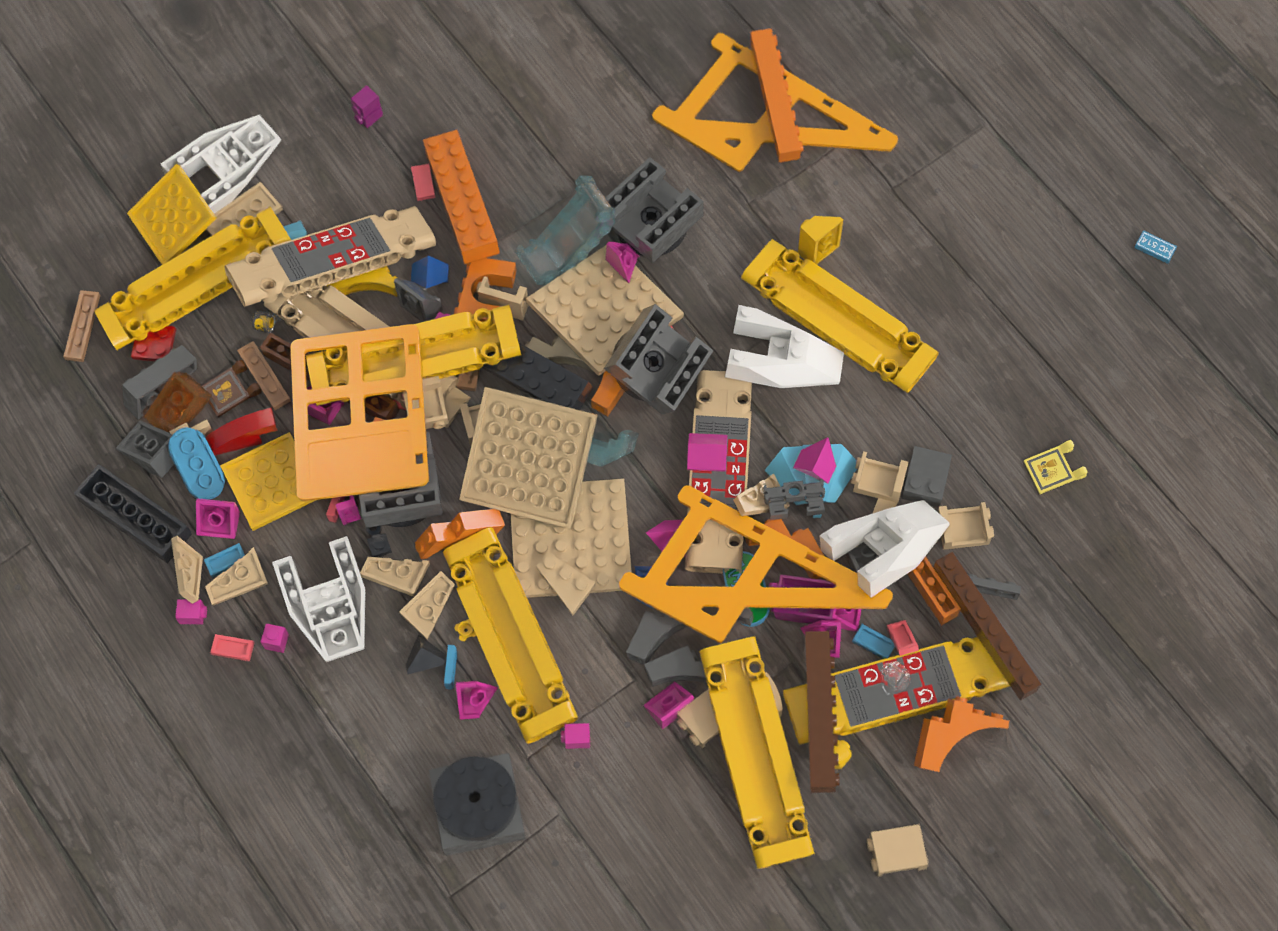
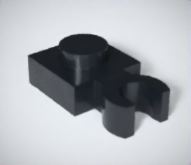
[366,526,392,558]

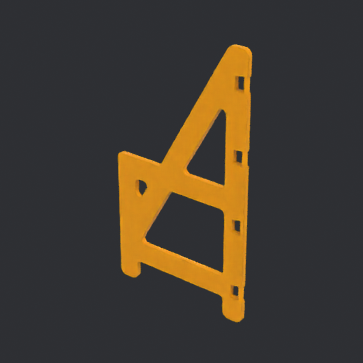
[652,33,898,172]
[619,485,893,643]

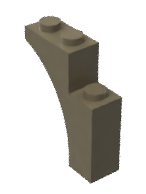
[525,336,594,373]

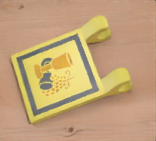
[1023,440,1087,494]

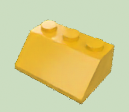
[798,216,843,264]

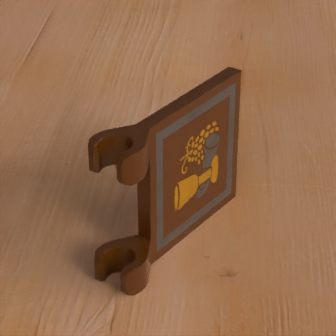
[199,360,262,417]

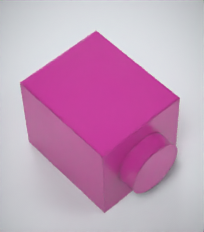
[176,599,207,624]
[261,624,289,653]
[561,723,590,749]

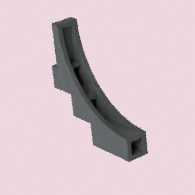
[626,584,754,665]
[644,645,757,687]

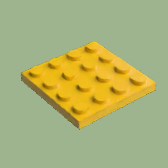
[127,164,217,265]
[220,432,316,531]

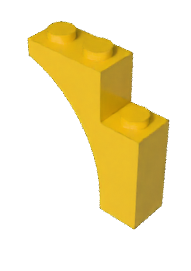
[316,266,398,297]

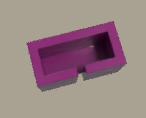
[350,85,383,128]

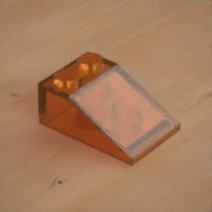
[144,372,212,433]

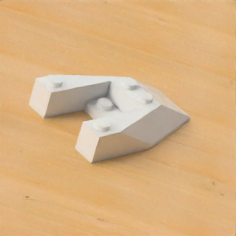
[161,115,281,214]
[725,305,844,388]
[820,500,949,597]
[272,536,365,662]

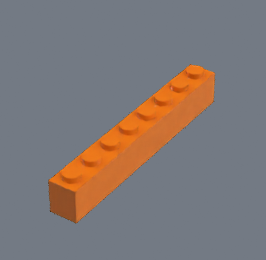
[750,28,803,163]

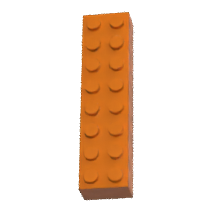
[423,130,500,264]

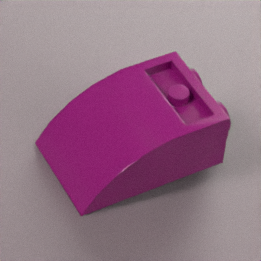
[769,575,836,623]

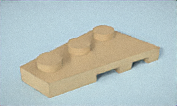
[734,474,790,516]
[171,536,203,604]
[205,547,268,606]
[536,551,596,616]
[360,557,430,597]
[399,571,455,640]

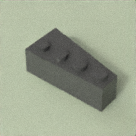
[122,345,197,420]

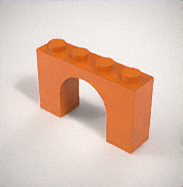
[454,258,516,322]

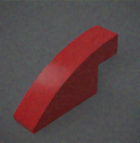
[205,408,277,456]

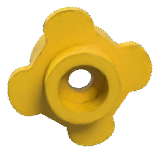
[455,619,476,642]

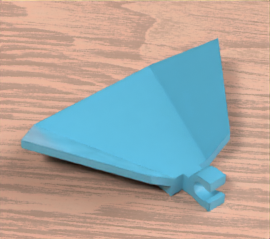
[765,444,857,518]

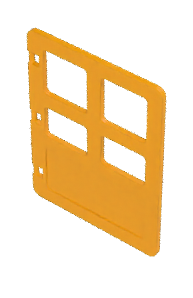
[291,324,429,501]

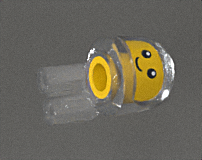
[250,310,289,334]

